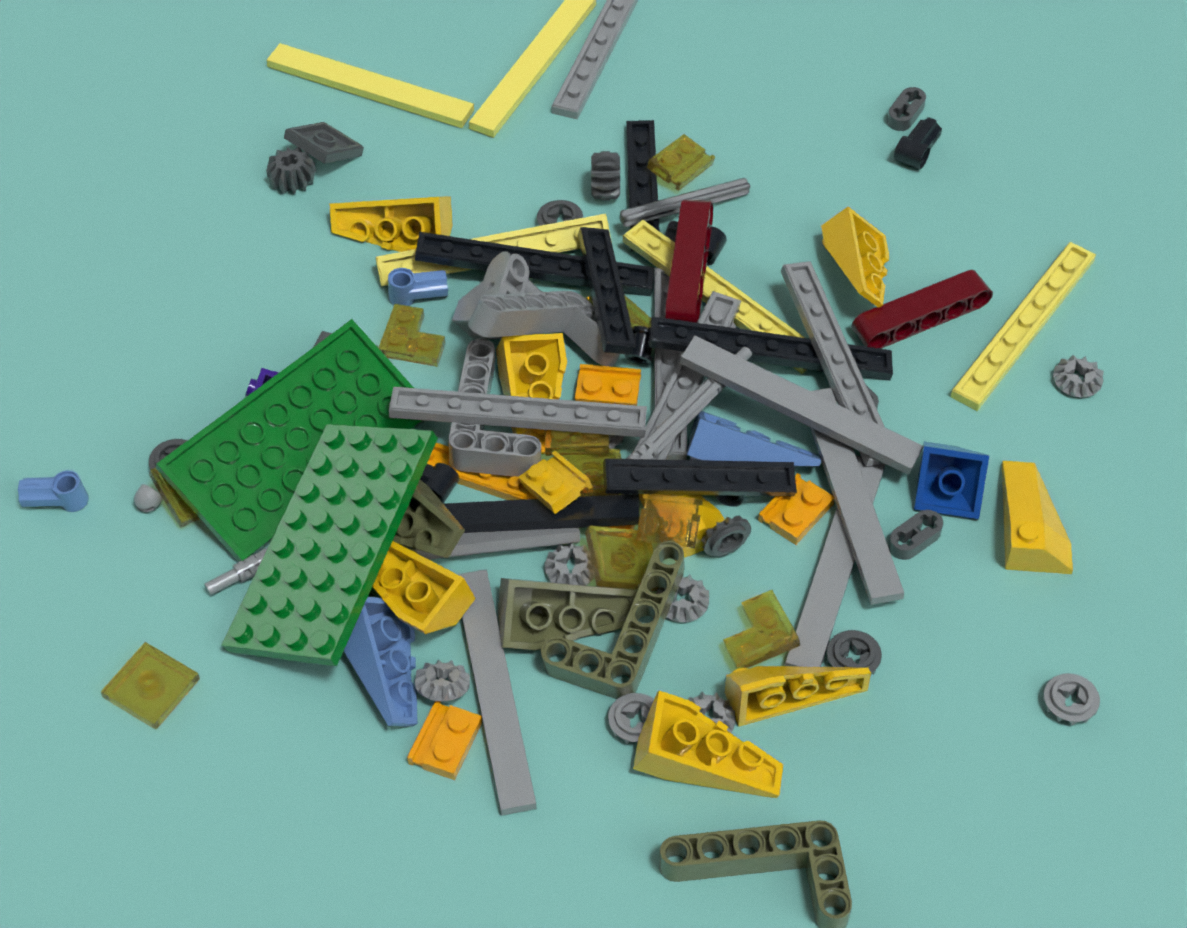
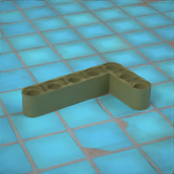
[541,541,685,699]
[659,820,852,928]

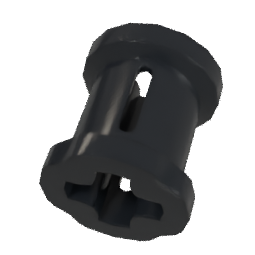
[625,326,652,365]

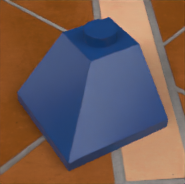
[914,441,990,519]

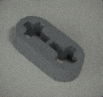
[887,87,926,131]
[888,510,943,560]

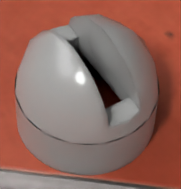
[134,484,163,512]

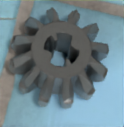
[266,147,316,194]
[591,151,620,200]

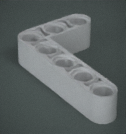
[468,291,620,367]
[449,338,541,477]

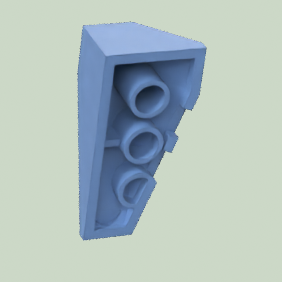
[687,411,821,466]
[344,597,418,727]

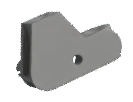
[452,252,543,339]

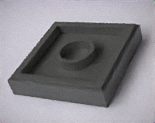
[284,122,364,164]

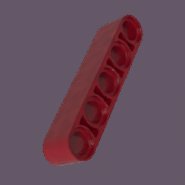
[665,200,713,323]
[851,270,993,349]

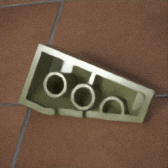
[393,480,465,558]
[498,578,638,650]

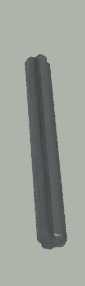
[619,178,751,227]

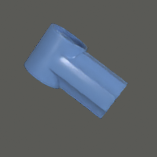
[388,268,448,307]
[18,470,89,512]

